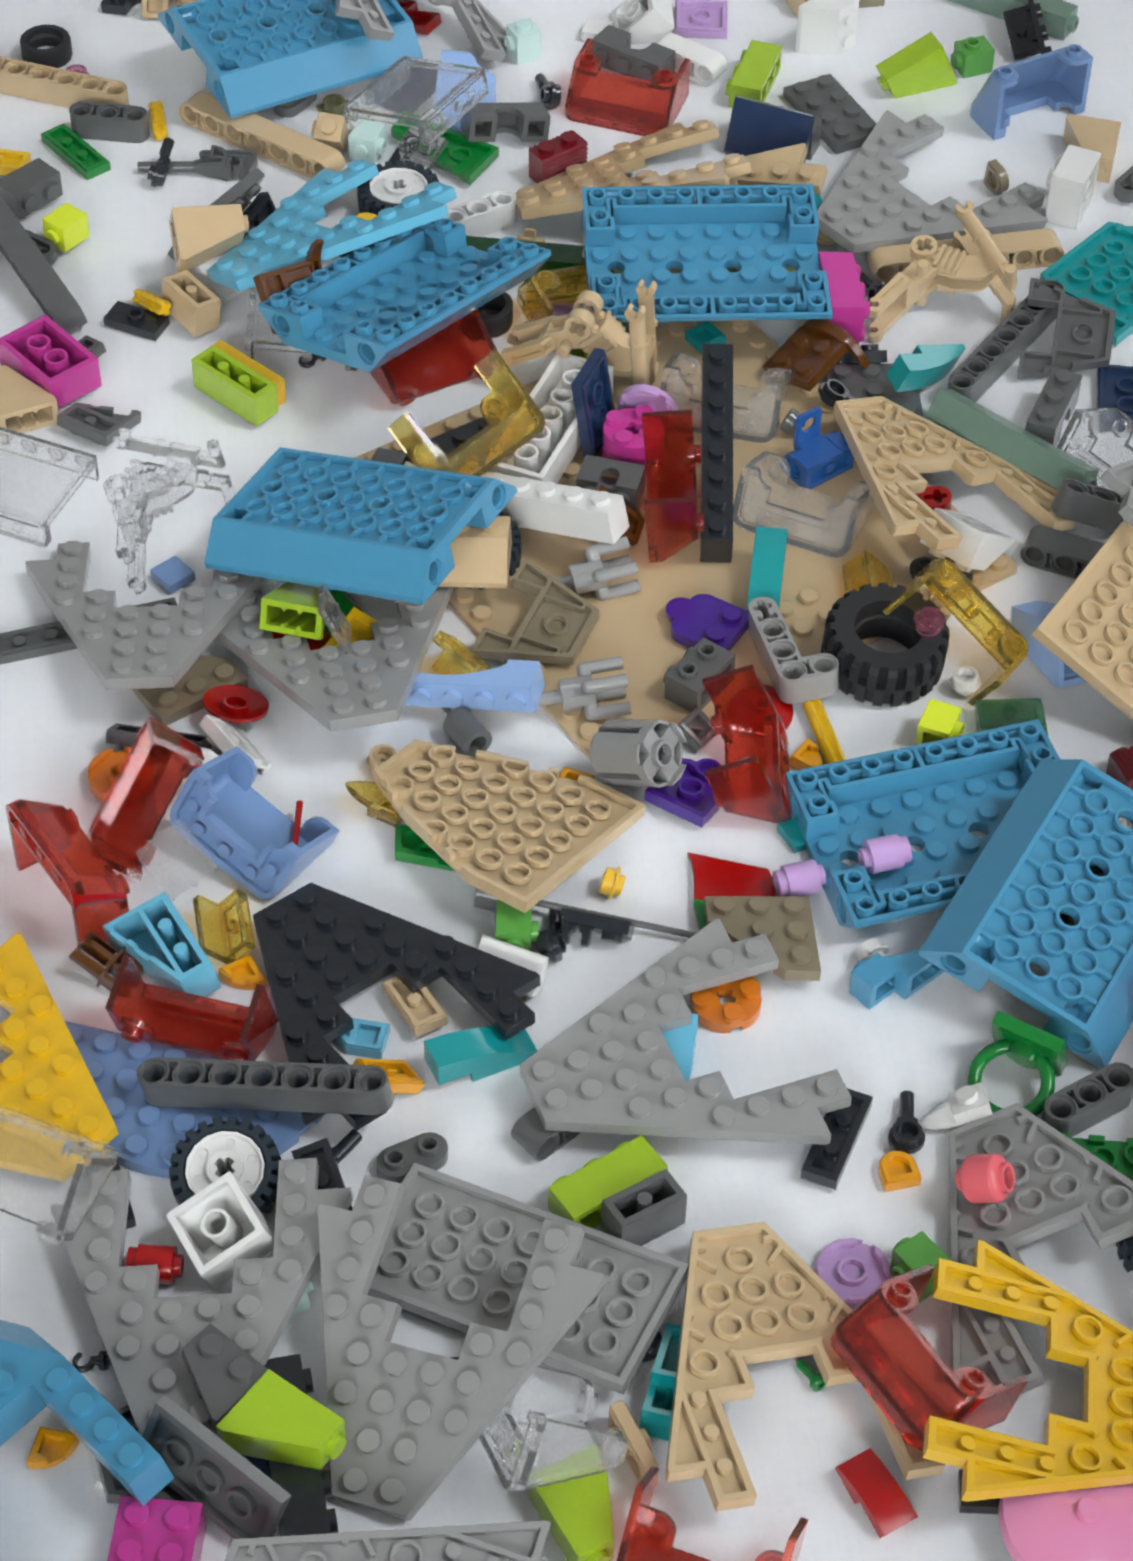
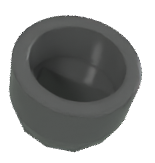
[779,408,805,435]

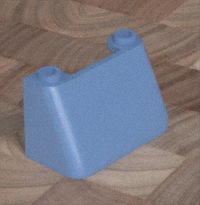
[970,44,1093,140]
[170,746,340,900]

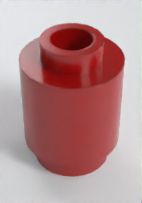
[126,1243,184,1285]

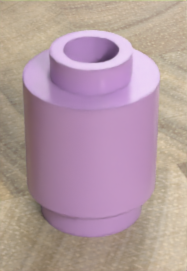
[858,833,912,874]
[772,859,826,897]

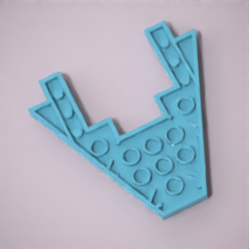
[207,159,457,292]

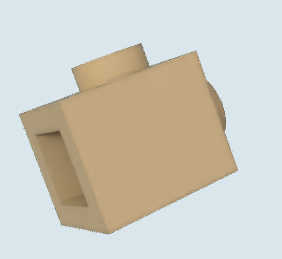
[311,112,353,152]

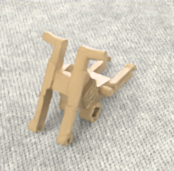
[868,200,1018,343]
[495,279,659,385]

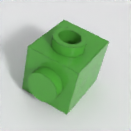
[951,35,995,78]
[495,900,539,951]
[890,1231,952,1303]

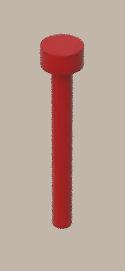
[292,800,303,846]

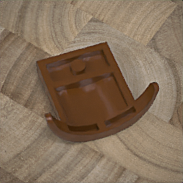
[253,239,324,334]
[763,319,869,392]

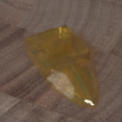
[345,781,403,827]

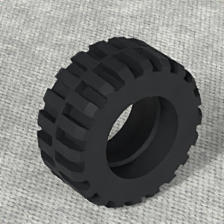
[821,583,950,707]

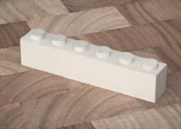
[459,467,630,545]

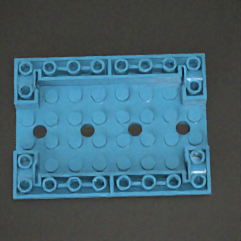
[158,0,423,119]
[582,184,833,322]
[258,218,551,373]
[204,447,517,605]
[785,719,1104,929]
[918,759,1133,1069]

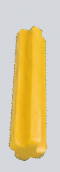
[802,699,846,764]

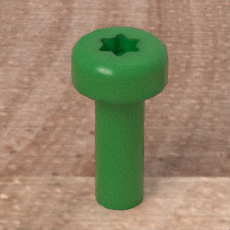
[796,1359,826,1391]

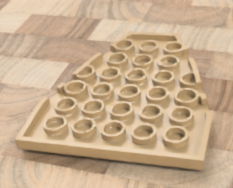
[373,740,646,913]

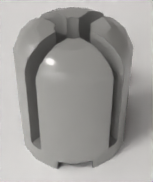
[590,718,687,788]

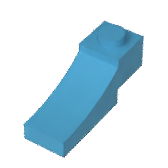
[849,948,945,1010]

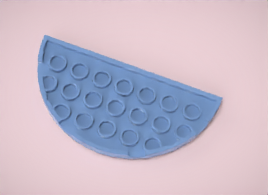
[65,1021,324,1179]

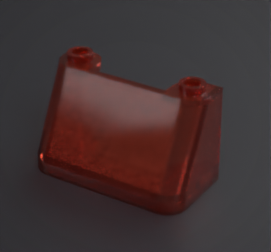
[369,309,500,406]

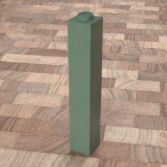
[948,0,1079,41]
[926,389,1099,490]

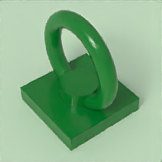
[967,1011,1067,1116]

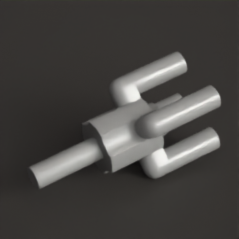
[555,536,641,601]
[538,656,632,721]

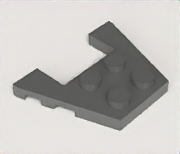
[1017,277,1116,379]

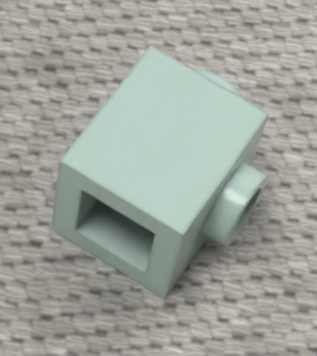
[504,18,541,65]
[348,118,388,164]

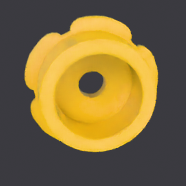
[598,866,626,899]

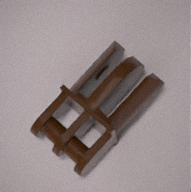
[69,930,143,996]

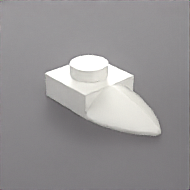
[919,1081,993,1130]

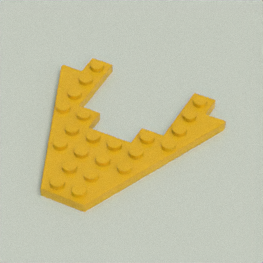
[0,932,119,1184]
[923,1240,1133,1502]

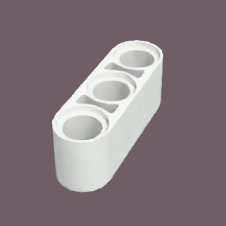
[656,33,727,85]
[444,189,516,237]

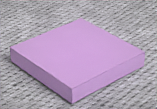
[675,0,727,39]

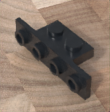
[1003,0,1052,60]

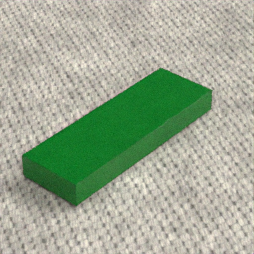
[41,124,111,180]

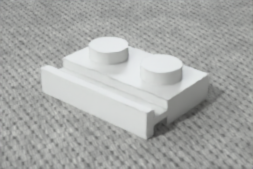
[199,714,272,774]

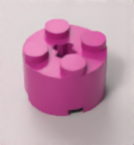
[602,405,665,474]

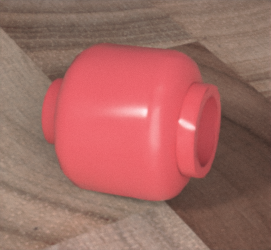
[955,1153,1015,1204]

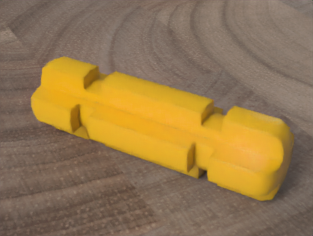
[148,100,168,141]
[132,289,172,316]

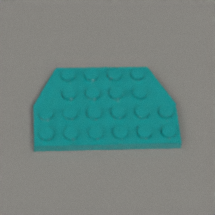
[1040,222,1133,347]

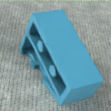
[102,892,221,1005]

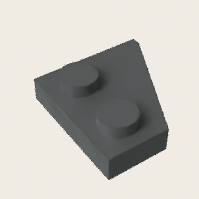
[57,403,141,447]
[182,1323,268,1430]

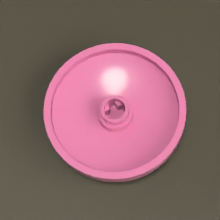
[998,1483,1133,1561]

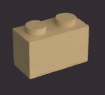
[162,270,221,337]

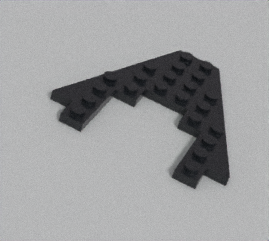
[253,883,541,1131]

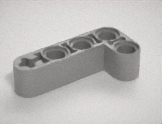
[748,597,839,704]

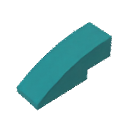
[886,344,966,392]
[746,526,788,611]
[424,1026,538,1085]
[639,1323,681,1441]

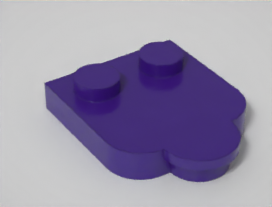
[666,594,749,651]
[644,758,731,828]

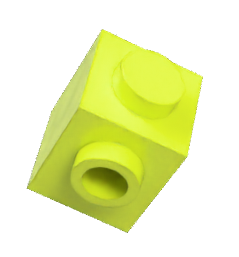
[42,203,89,253]
[915,698,965,745]

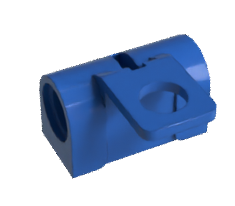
[783,407,854,492]

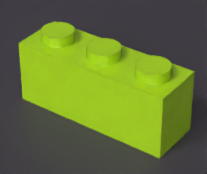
[725,40,782,108]
[191,345,278,427]
[548,1135,668,1229]

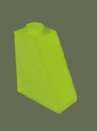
[876,32,958,99]
[259,582,325,640]
[216,1369,347,1470]
[529,1443,614,1561]

